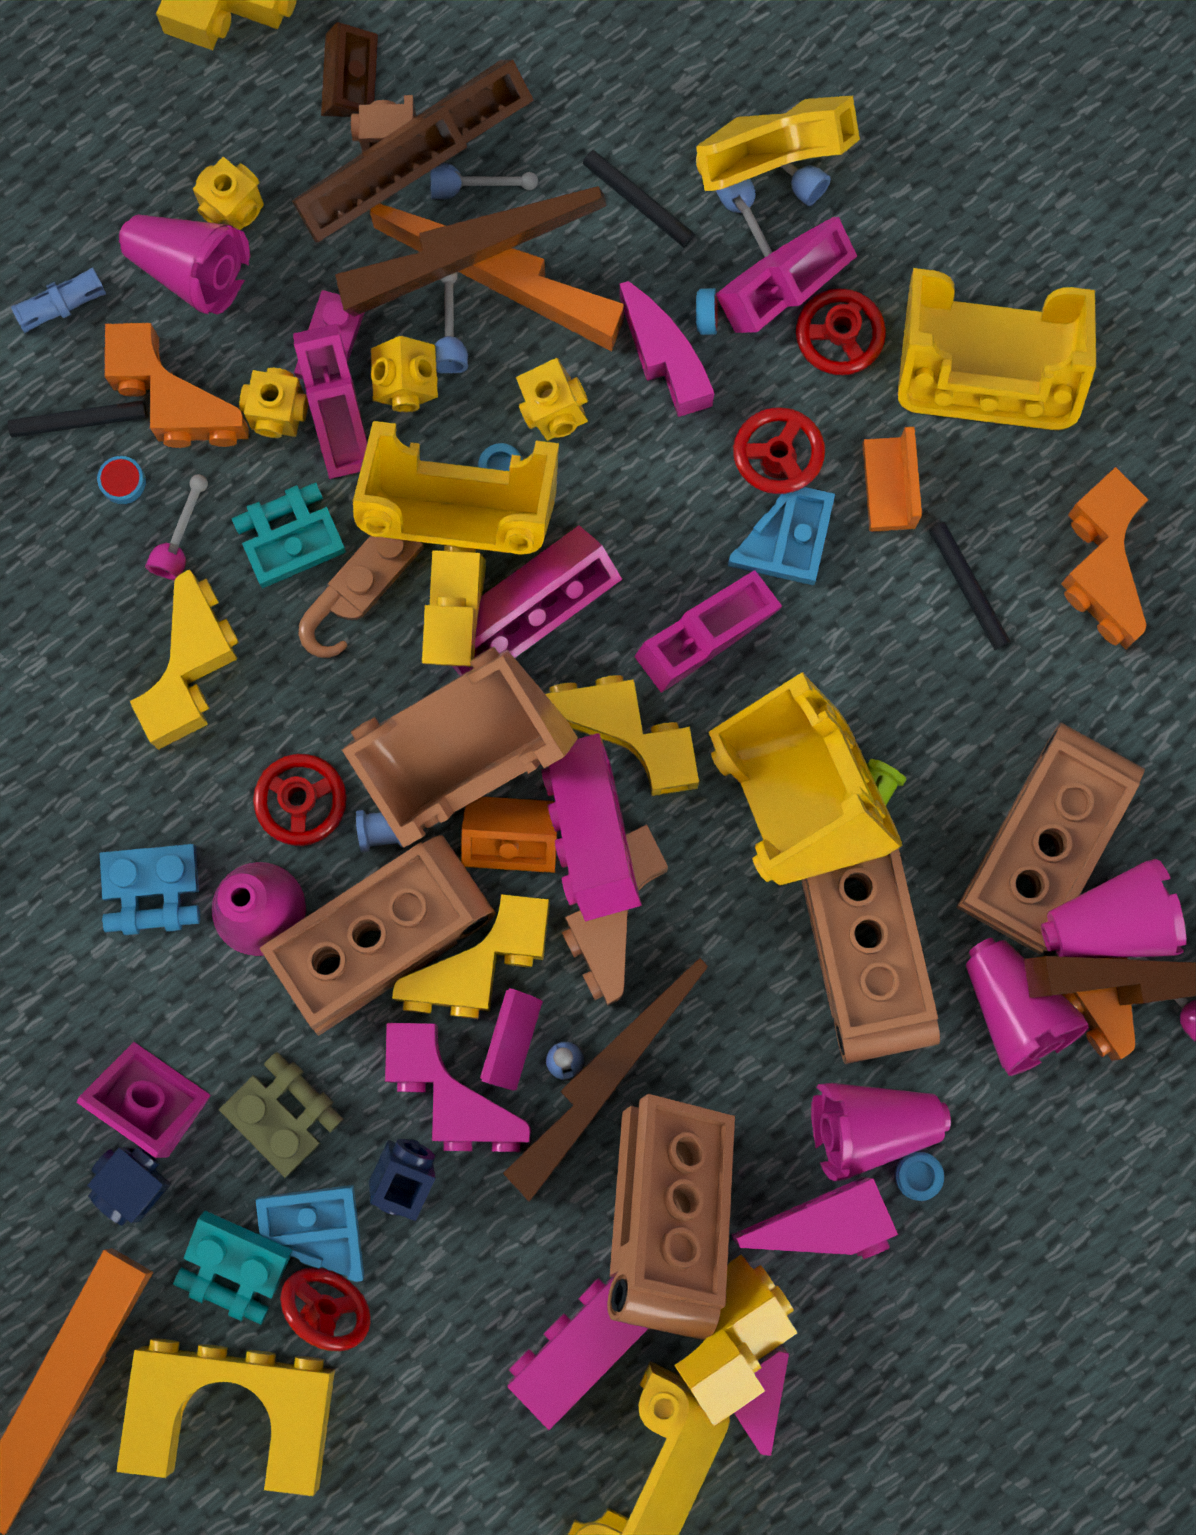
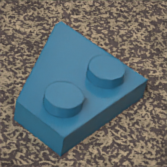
[728,487,835,585]
[256,1185,365,1282]

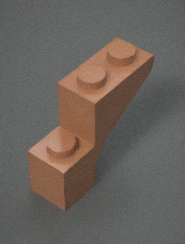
[562,825,668,1006]

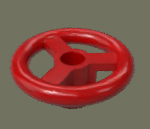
[796,288,886,375]
[733,407,825,494]
[253,754,346,846]
[280,1267,371,1351]

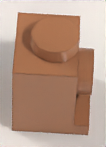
[351,95,416,153]

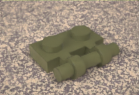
[219,1052,344,1178]

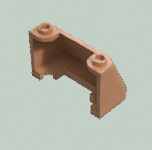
[342,646,578,848]

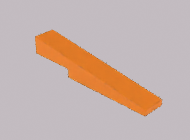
[370,203,624,352]
[0,1248,153,1535]

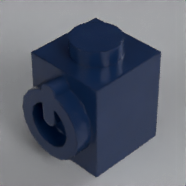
[369,1138,436,1221]
[87,1146,171,1226]

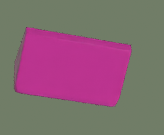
[480,988,543,1091]

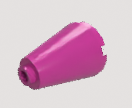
[119,215,250,315]
[1041,859,1186,958]
[212,862,306,956]
[966,938,1089,1076]
[811,1083,951,1181]

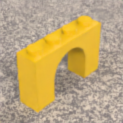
[116,1339,335,1496]

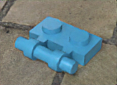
[100,844,200,935]

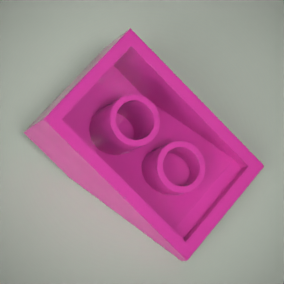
[731,1177,898,1259]

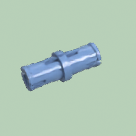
[11,267,106,333]

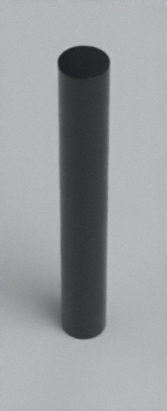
[583,150,695,248]
[8,400,147,438]
[929,522,1011,650]

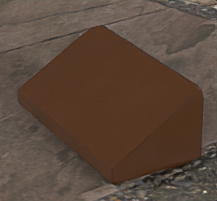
[321,22,378,117]

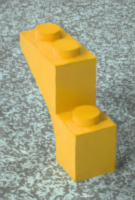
[156,0,297,51]
[696,95,860,191]
[422,545,486,667]
[130,569,239,750]
[545,675,699,796]
[392,894,550,1019]
[674,1255,797,1426]

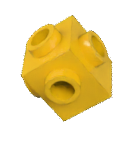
[193,157,264,230]
[371,336,438,412]
[516,358,588,441]
[239,368,309,438]

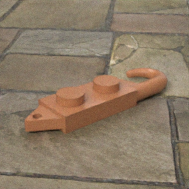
[298,536,424,658]

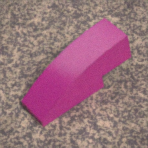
[716,217,857,333]
[620,281,714,417]
[293,323,368,479]
[634,570,782,693]

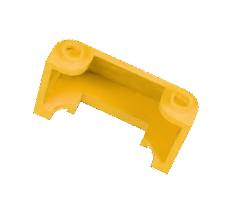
[898,268,1096,430]
[353,421,559,555]
[709,672,902,885]
[568,1361,730,1535]

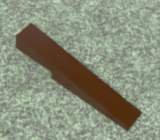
[292,59,534,242]
[335,186,607,317]
[1024,956,1196,1006]
[503,958,708,1202]

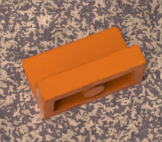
[862,427,922,532]
[461,797,557,873]

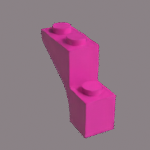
[385,1023,531,1152]

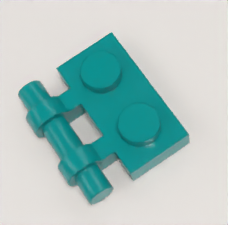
[232,482,346,589]
[173,1211,293,1325]

